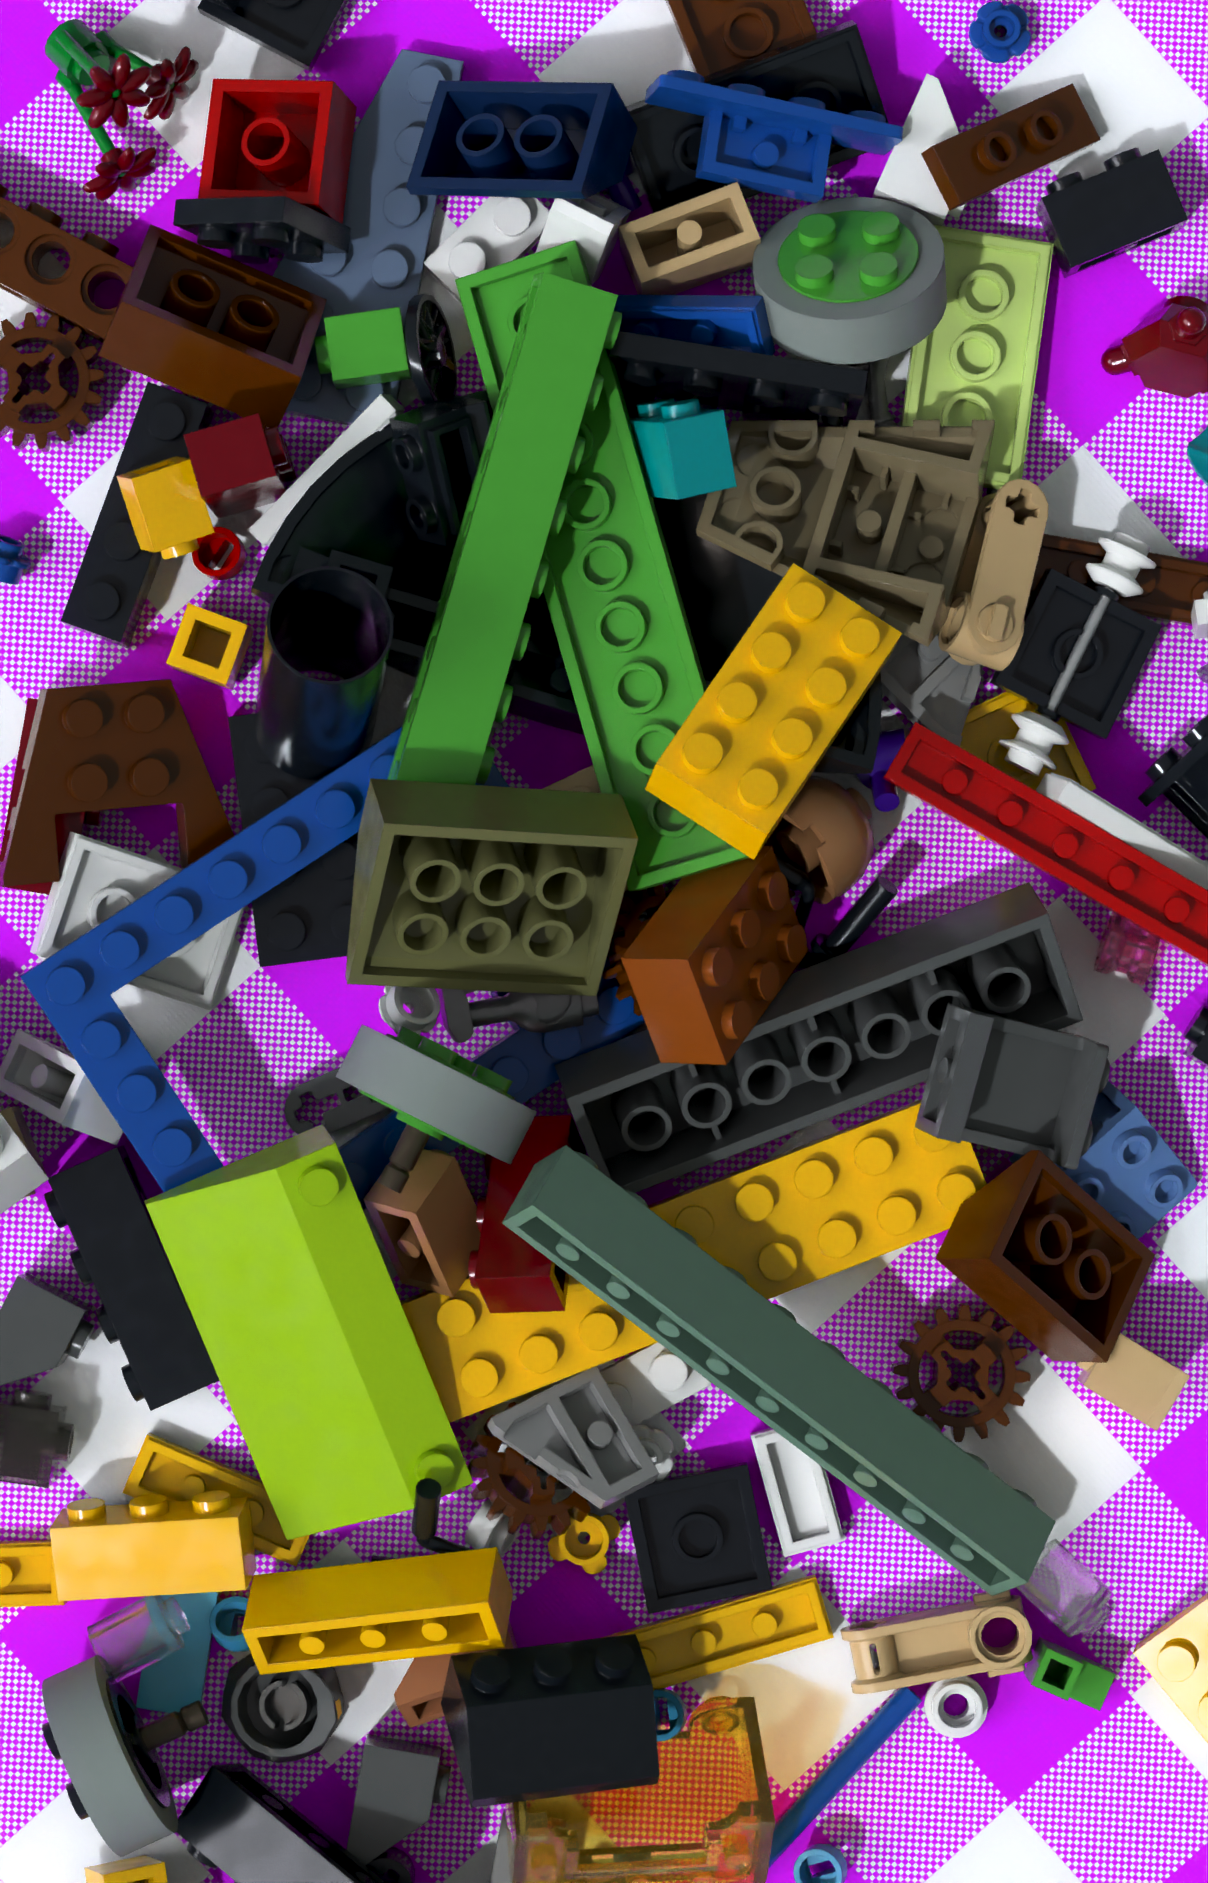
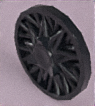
[405,293,457,405]

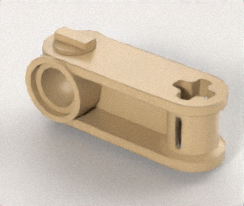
[938,479,1048,671]
[840,1590,1033,1694]

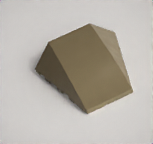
[696,420,995,647]

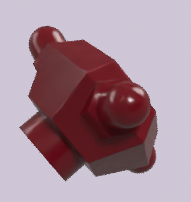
[1101,296,1208,398]

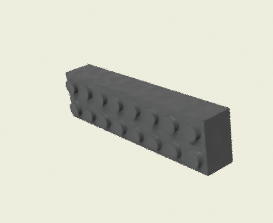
[554,882,1083,1193]

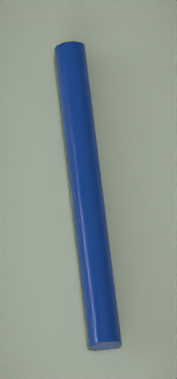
[733,1687,922,1883]

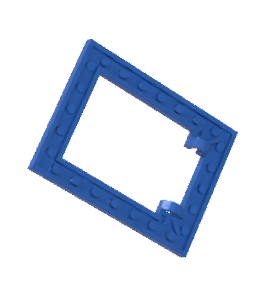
[20,725,645,1210]

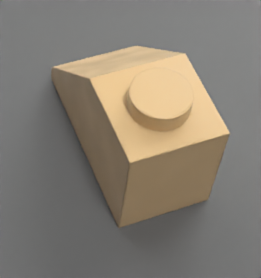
[1076,1333,1190,1431]

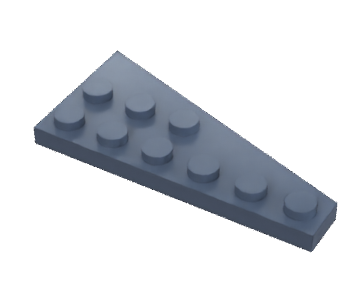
[272,49,464,426]

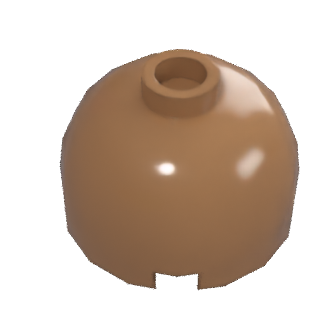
[765,775,874,904]

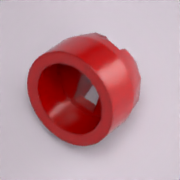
[192,527,246,580]

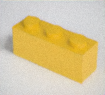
[49,1490,257,1601]

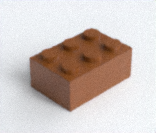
[621,846,808,1065]

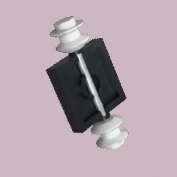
[990,532,1162,776]

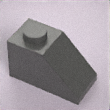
[0,1272,95,1386]
[346,1734,451,1865]

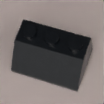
[441,1634,660,1808]

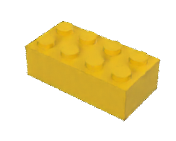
[645,563,902,860]

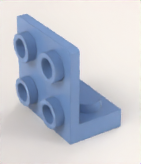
[1009,1081,1198,1239]

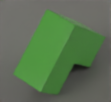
[1024,1637,1116,1711]

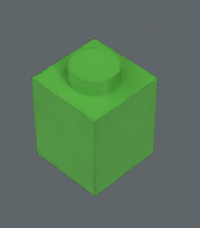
[315,307,411,390]

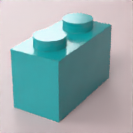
[629,398,737,500]

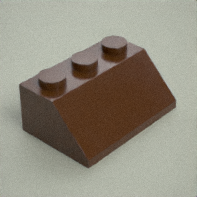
[98,224,327,428]
[936,1150,1155,1363]

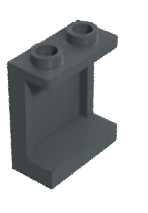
[915,1003,1110,1170]

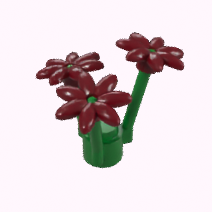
[45,19,199,201]

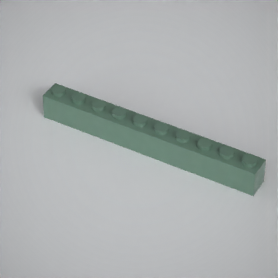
[502,1145,1056,1596]

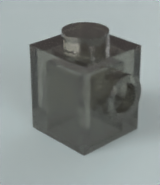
[0,1389,75,1488]

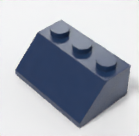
[406,80,638,199]

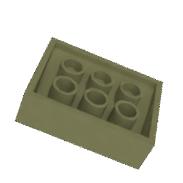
[345,778,638,996]

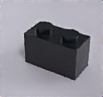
[1036,148,1188,278]

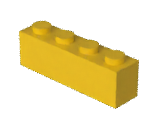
[242,1547,513,1675]

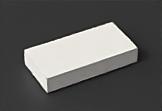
[750,1428,845,1558]

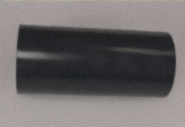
[254,567,393,780]

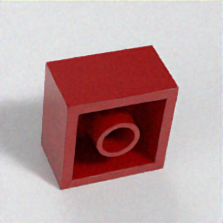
[198,79,357,224]

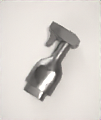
[437,988,599,1043]

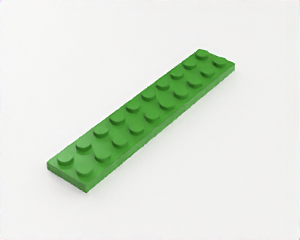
[455,240,749,892]

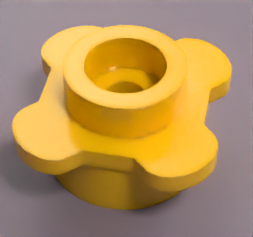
[548,1512,620,1574]

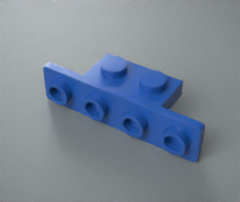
[645,70,904,203]

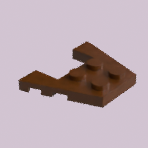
[0,679,234,887]

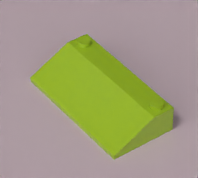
[144,1124,474,1540]

